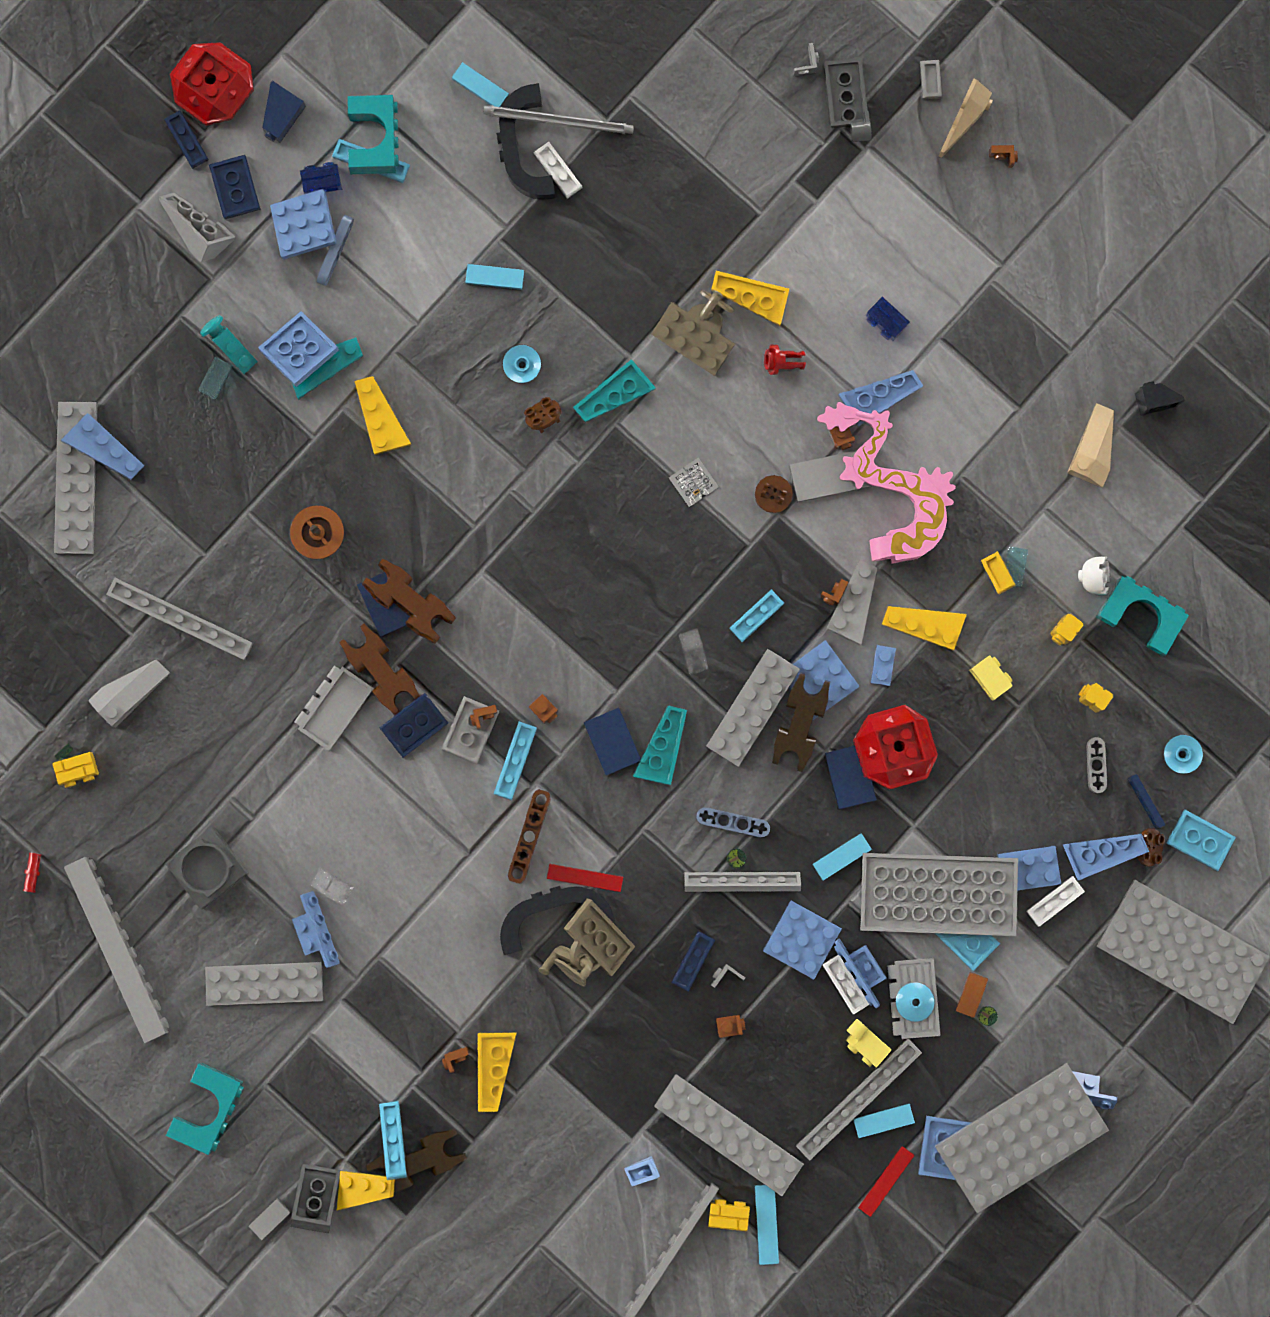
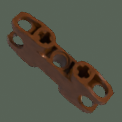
[362,559,456,644]
[339,623,420,715]
[508,789,551,884]

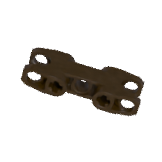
[772,672,831,772]
[366,1128,467,1192]

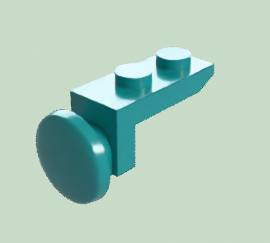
[200,315,258,374]

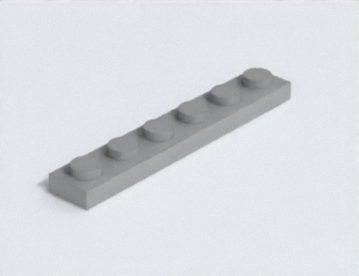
[684,872,801,892]

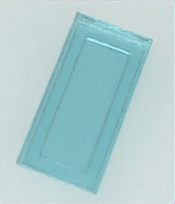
[198,357,233,400]
[1006,546,1028,588]

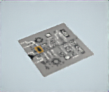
[669,458,719,507]

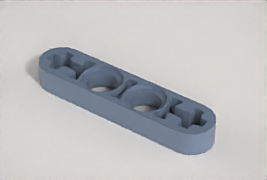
[317,215,354,286]
[696,808,770,837]

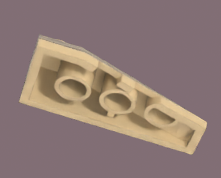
[939,79,993,158]
[1067,403,1114,488]

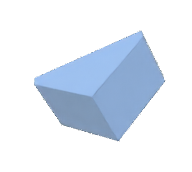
[624,1156,660,1186]

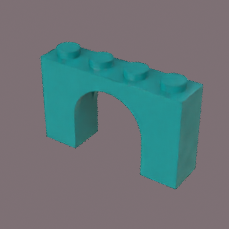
[348,95,399,175]
[1096,576,1189,656]
[166,1063,244,1155]

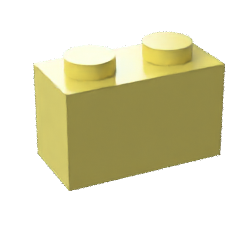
[969,655,1013,701]

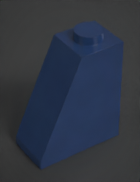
[262,80,306,143]

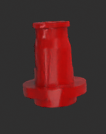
[764,344,806,375]

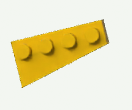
[711,271,789,326]
[355,376,411,455]
[881,606,967,650]
[478,1032,517,1112]

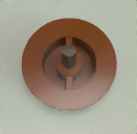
[290,506,344,559]

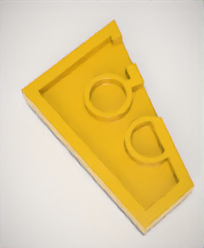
[337,1171,395,1210]

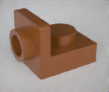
[989,145,1018,168]
[829,426,855,450]
[820,579,848,606]
[529,694,558,724]
[470,705,498,730]
[716,1015,746,1038]
[442,1046,470,1073]

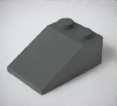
[290,1164,341,1234]

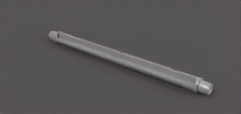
[483,105,633,134]

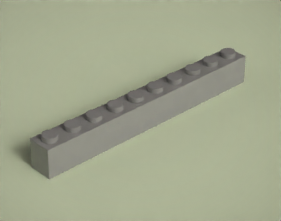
[64,857,169,1043]

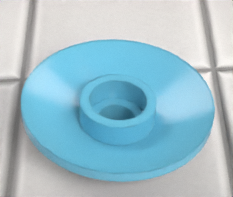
[503,345,541,383]
[1164,735,1203,773]
[896,983,935,1022]

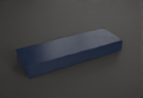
[164,110,209,169]
[1127,774,1165,828]
[671,931,715,992]

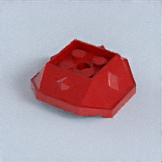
[170,43,254,126]
[853,705,938,789]

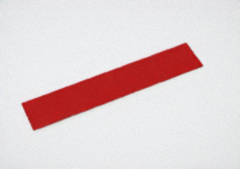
[547,864,623,892]
[858,1146,915,1217]

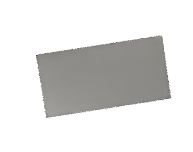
[920,60,942,100]
[249,1198,291,1240]

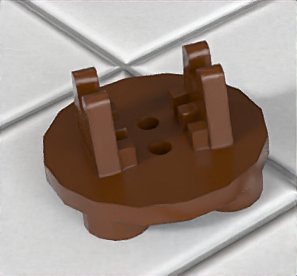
[524,397,562,433]
[755,475,793,513]
[1137,828,1165,867]

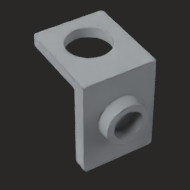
[793,43,819,76]
[711,964,745,988]

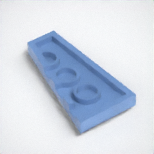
[838,370,923,427]
[61,413,144,480]
[1063,834,1149,880]

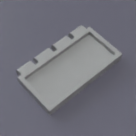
[294,665,374,751]
[887,958,940,1039]

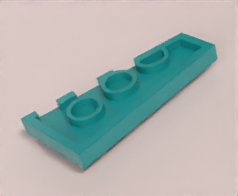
[292,337,363,400]
[573,359,656,423]
[633,706,687,785]

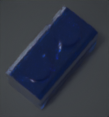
[300,162,343,194]
[866,296,910,341]

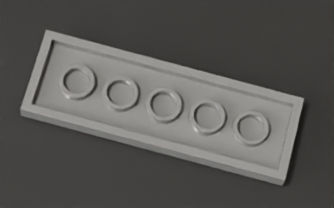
[706,649,800,767]
[205,962,323,1006]

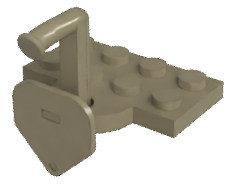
[651,289,736,376]
[539,898,635,986]

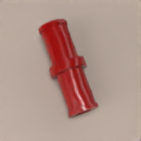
[23,853,42,893]

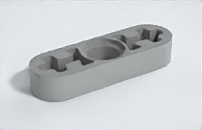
[1086,737,1107,793]

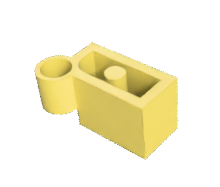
[846,1019,891,1068]

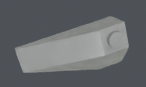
[159,193,235,262]
[88,660,170,728]

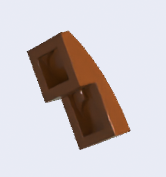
[956,972,988,1018]

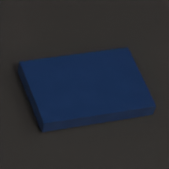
[209,155,261,220]
[357,572,410,637]
[379,693,448,758]
[584,708,641,776]
[825,746,876,809]

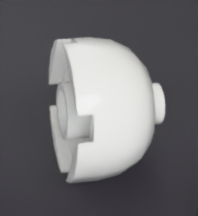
[1078,557,1110,595]

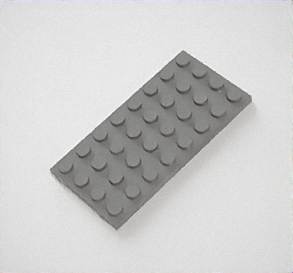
[860,853,1018,936]
[1097,880,1270,1024]
[935,1063,1109,1213]

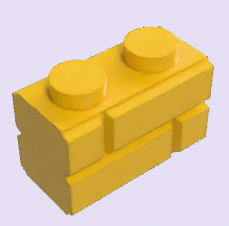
[1050,614,1083,646]
[1078,683,1113,713]
[53,752,99,788]
[708,1199,750,1231]

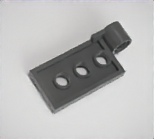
[823,58,872,142]

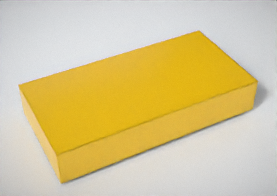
[981,551,1016,594]

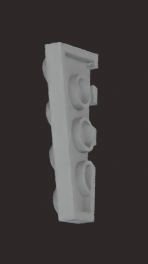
[826,560,877,645]

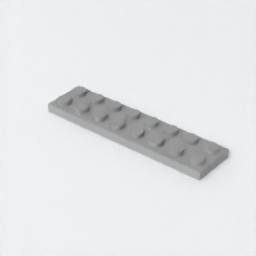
[54,402,98,554]
[654,1074,804,1196]

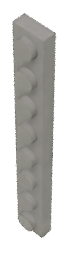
[106,578,253,660]
[796,1039,922,1161]
[624,1183,719,1317]

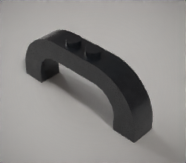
[496,83,555,200]
[500,886,615,955]

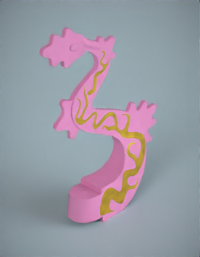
[817,402,955,564]

